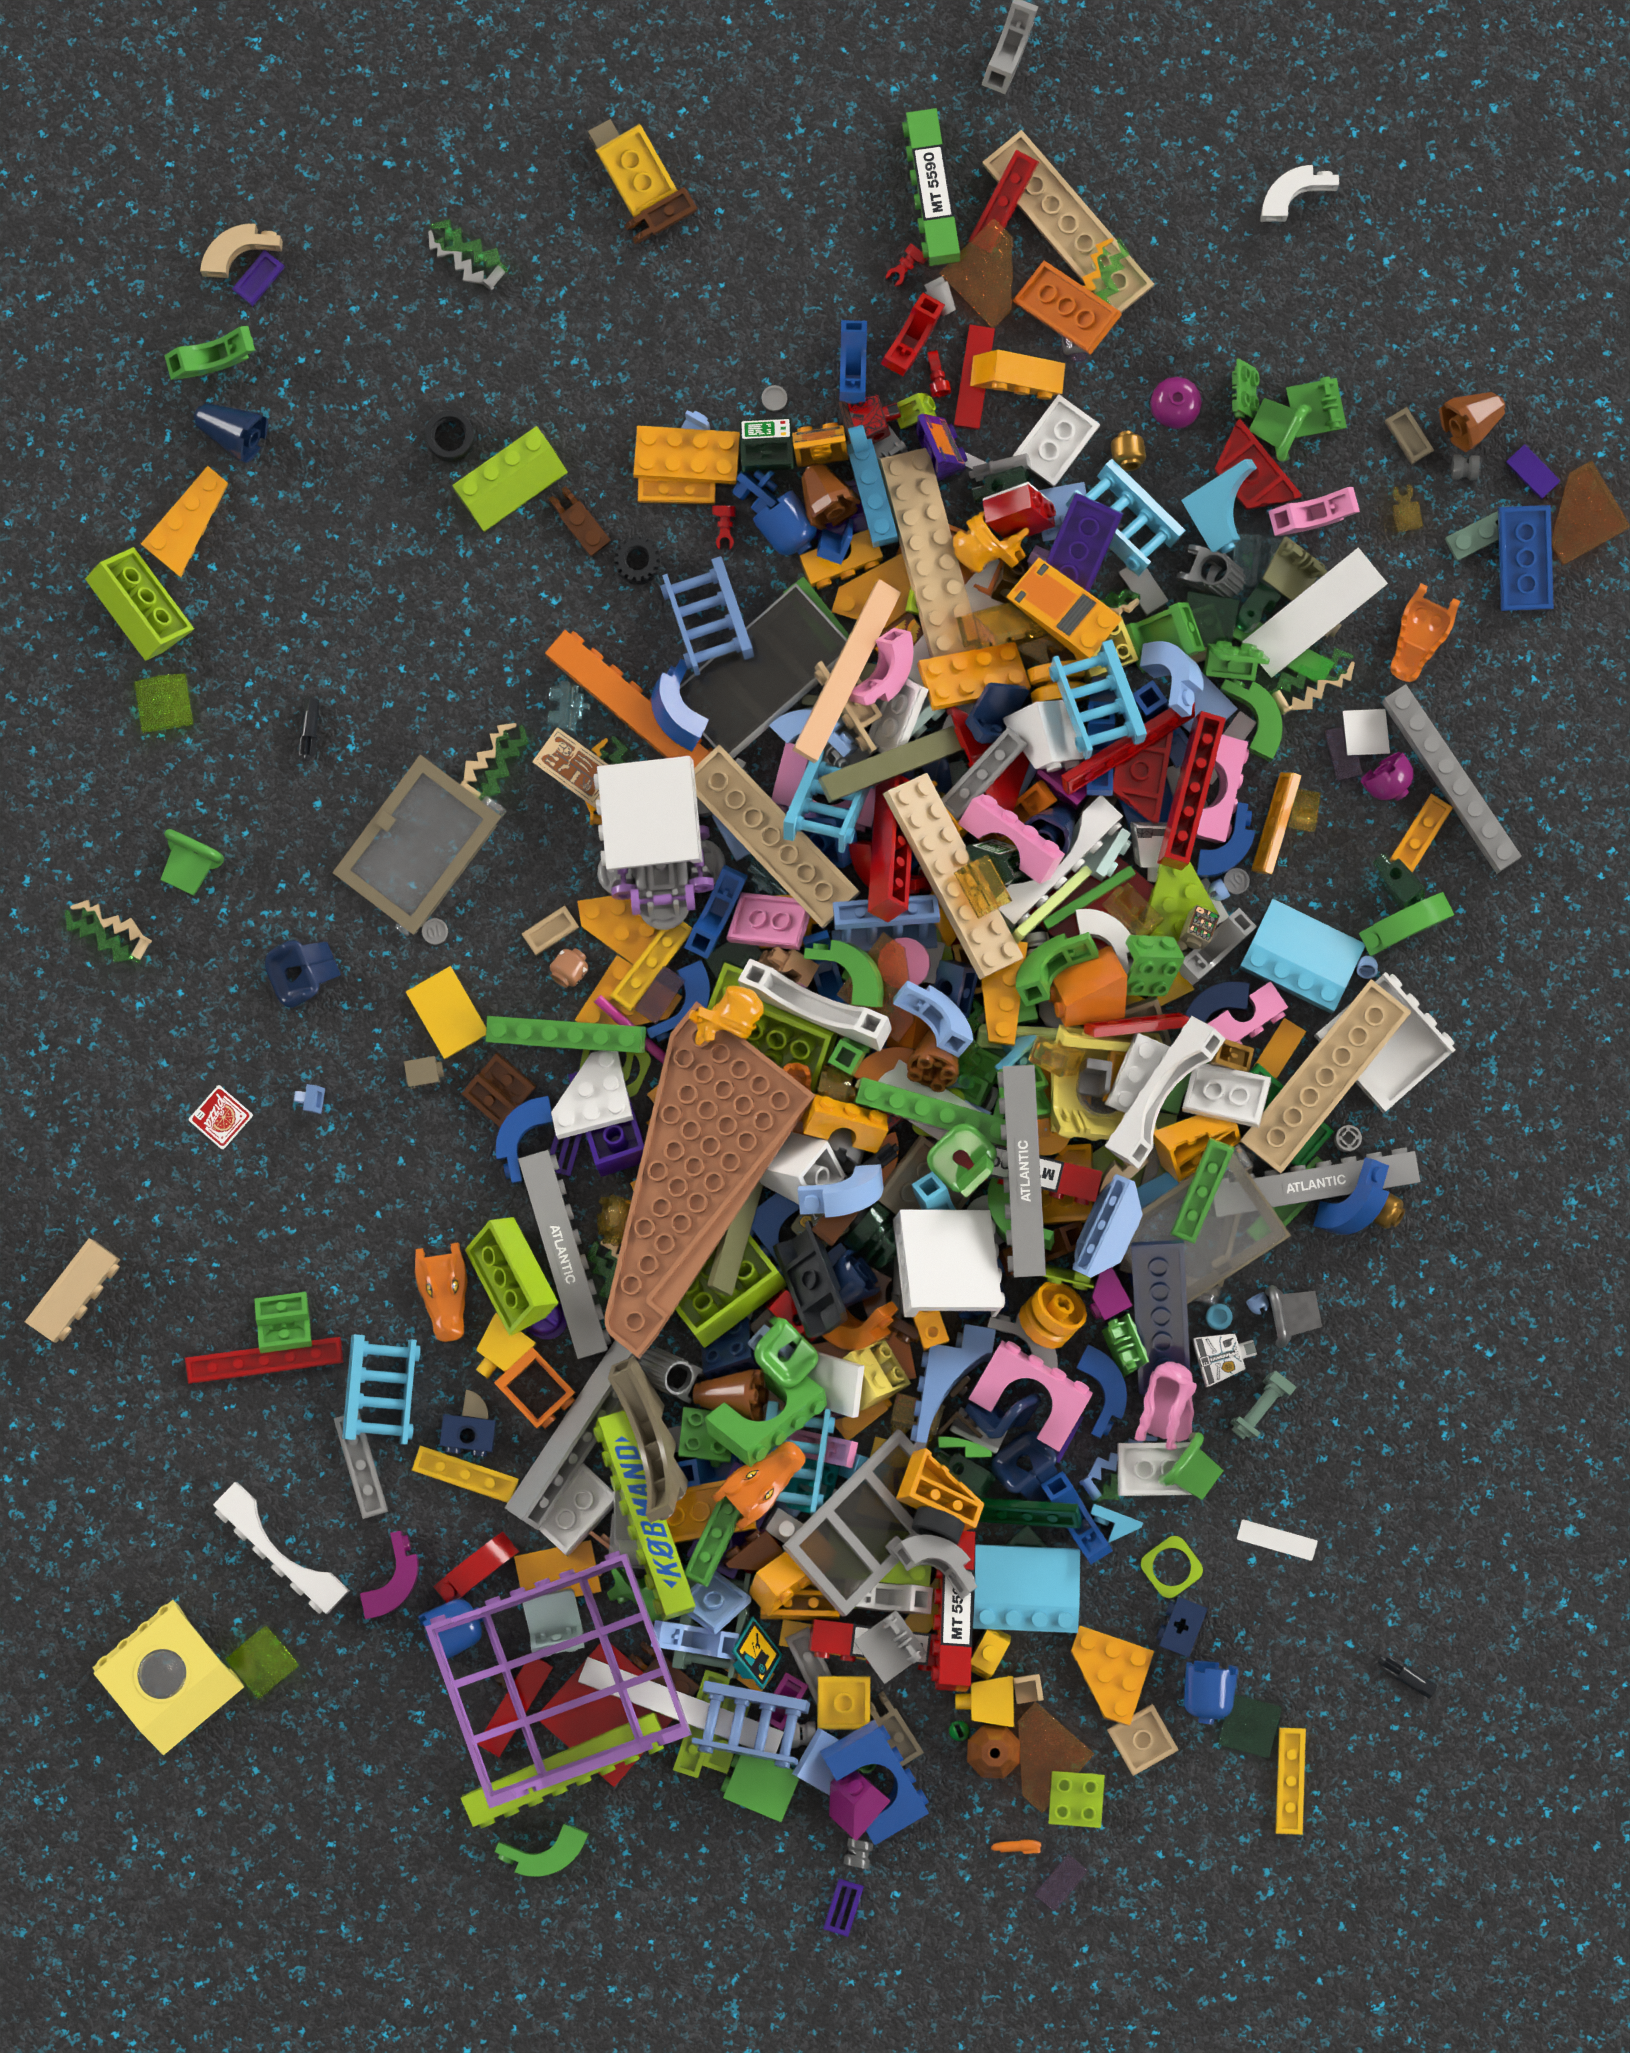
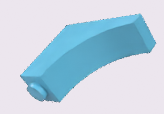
[1181,459,1257,554]

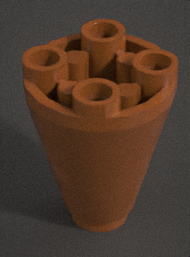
[907,1028,959,1092]
[693,1369,769,1421]

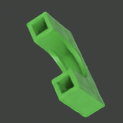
[705,1356,827,1467]

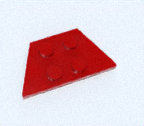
[1214,419,1302,510]
[1113,730,1174,824]

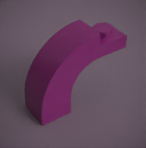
[360,1531,419,1619]

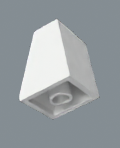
[1003,700,1087,772]
[760,1132,846,1204]

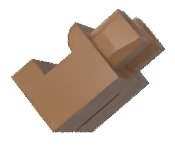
[758,946,819,988]

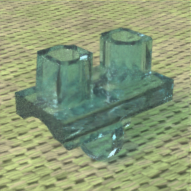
[547,681,590,732]
[747,857,788,895]

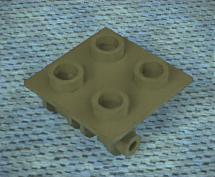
[1262,536,1327,601]

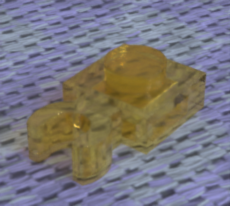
[1392,484,1423,532]

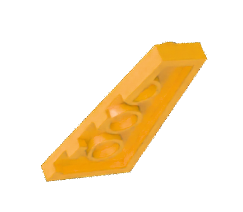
[141,466,228,578]
[981,942,1028,1046]

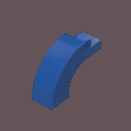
[1196,802,1255,878]

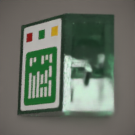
[740,418,793,472]
[965,838,1028,893]

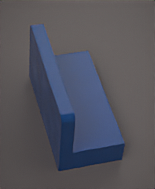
[817,518,854,565]

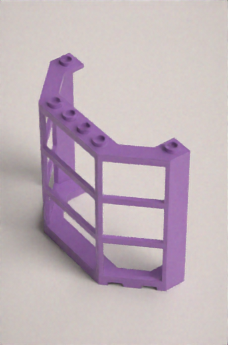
[425,1551,692,1809]

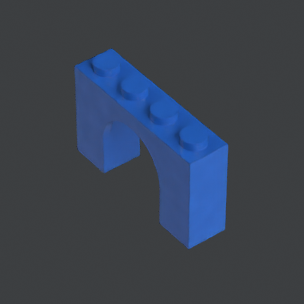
[749,1193,847,1279]
[820,1720,929,1845]

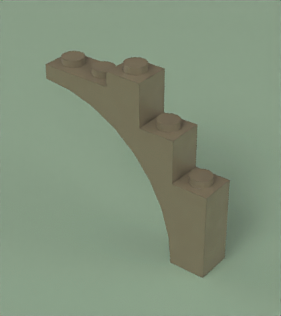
[608,1356,689,1523]

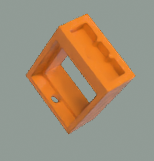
[494,1347,576,1429]

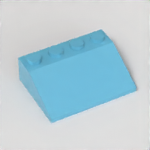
[1239,899,1365,1014]
[972,1544,1080,1633]

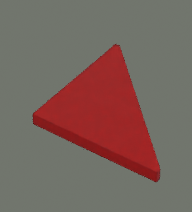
[946,706,1030,837]

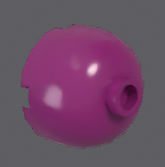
[1150,376,1202,429]
[1360,752,1414,801]

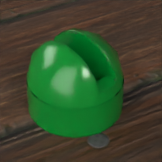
[949,1720,970,1742]

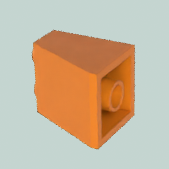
[1048,946,1127,1027]

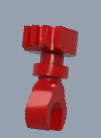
[886,243,928,287]
[927,350,951,398]
[712,506,736,550]

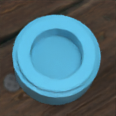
[1206,1304,1232,1330]

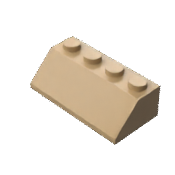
[25,1238,120,1343]

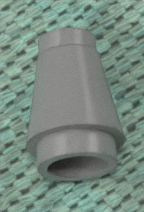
[924,276,956,316]

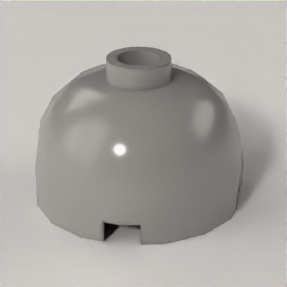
[817,1128,864,1173]

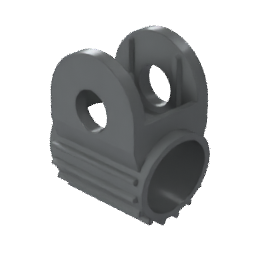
[1175,544,1246,600]
[638,1347,705,1404]

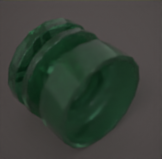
[843,1201,897,1271]

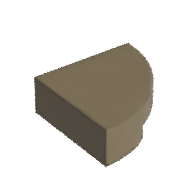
[462,1390,489,1420]

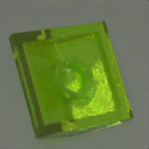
[134,674,194,733]
[226,1626,300,1699]

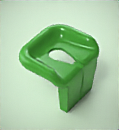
[1249,398,1312,462]
[161,829,224,896]
[927,1124,997,1198]
[754,1316,818,1388]
[1158,1432,1224,1500]

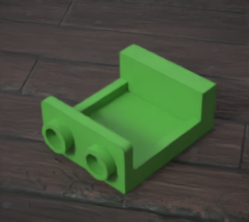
[1126,602,1206,673]
[720,1754,799,1822]

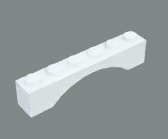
[994,796,1123,929]
[738,959,892,1051]
[1105,1016,1225,1169]
[213,1482,350,1614]

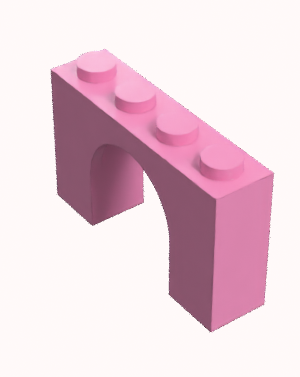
[771,743,880,833]
[969,1341,1093,1451]

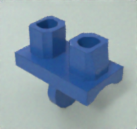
[732,470,779,514]

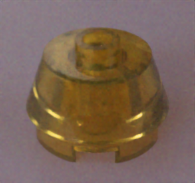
[818,1065,857,1103]
[597,1194,632,1246]

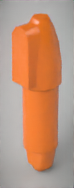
[991,1839,1041,1854]

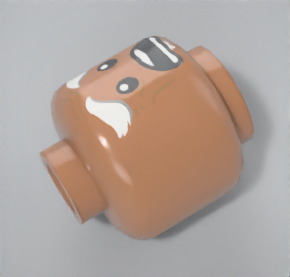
[550,948,588,988]

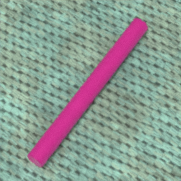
[594,995,666,1064]

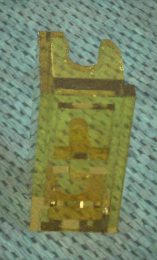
[954,855,1012,919]
[1102,883,1165,936]

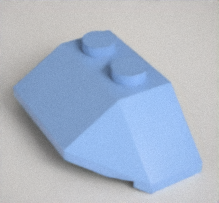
[1072,1174,1143,1278]

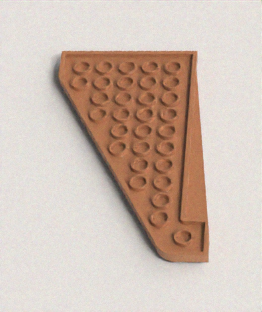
[605,1001,816,1359]

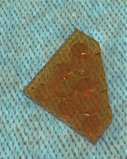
[940,218,1013,328]
[1552,461,1630,566]
[836,932,915,1042]
[1018,1701,1094,1813]

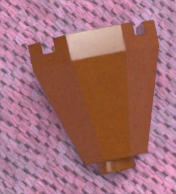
[1439,392,1505,452]
[801,463,861,530]
[967,1725,1020,1778]

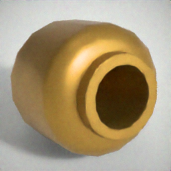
[1111,431,1146,471]
[1372,1193,1405,1229]

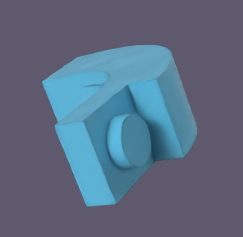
[912,1172,956,1210]

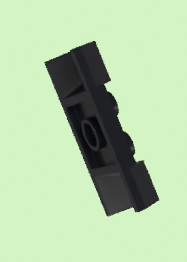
[773,1220,848,1338]

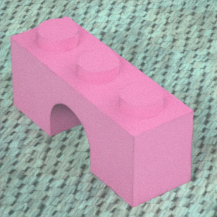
[1208,981,1288,1044]

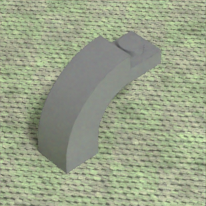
[982,0,1038,94]
[1179,908,1257,985]

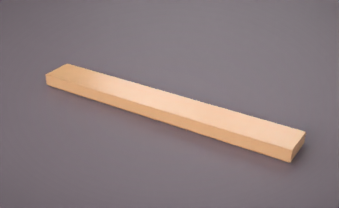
[792,579,901,763]

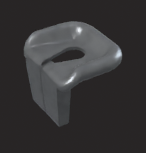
[1265,1285,1322,1348]

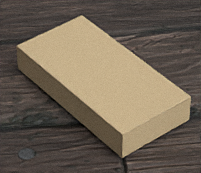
[522,905,579,956]

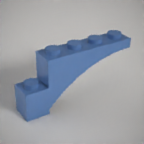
[910,1324,996,1450]

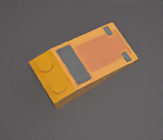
[792,423,848,468]
[1006,558,1122,660]

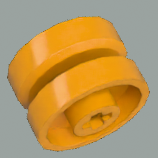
[1027,660,1089,704]
[1019,1282,1087,1349]

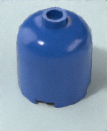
[753,490,817,556]
[418,1599,483,1660]
[1184,1661,1238,1724]

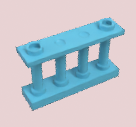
[1065,459,1186,577]
[1049,640,1147,760]
[783,750,876,853]
[342,1334,420,1444]
[765,1401,835,1516]

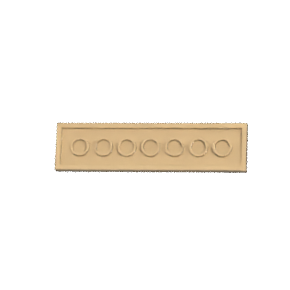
[982,130,1154,313]
[878,448,981,658]
[694,745,861,928]
[883,773,1024,979]
[1240,979,1411,1174]

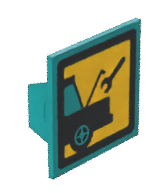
[731,1617,783,1690]

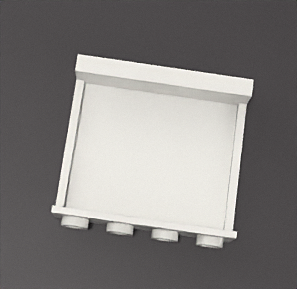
[594,756,703,873]
[1314,972,1455,1113]
[893,1210,1005,1317]

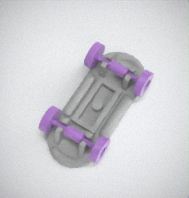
[597,825,726,900]
[630,862,695,930]

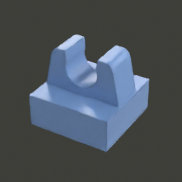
[294,1084,325,1114]

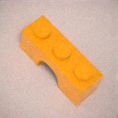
[800,529,883,589]
[802,1094,888,1153]

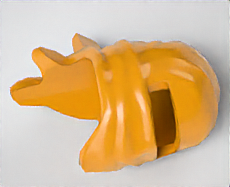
[952,512,1029,573]
[689,986,764,1046]

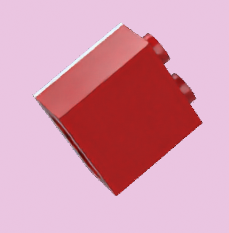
[983,482,1056,538]

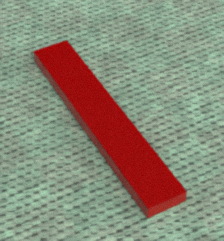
[1061,702,1195,795]
[185,1337,344,1384]

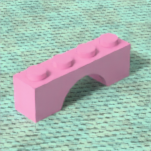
[1196,735,1249,843]
[958,794,1065,884]

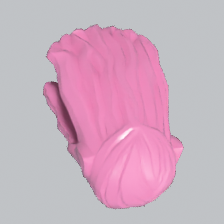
[1134,1362,1197,1451]

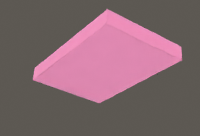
[727,892,810,950]

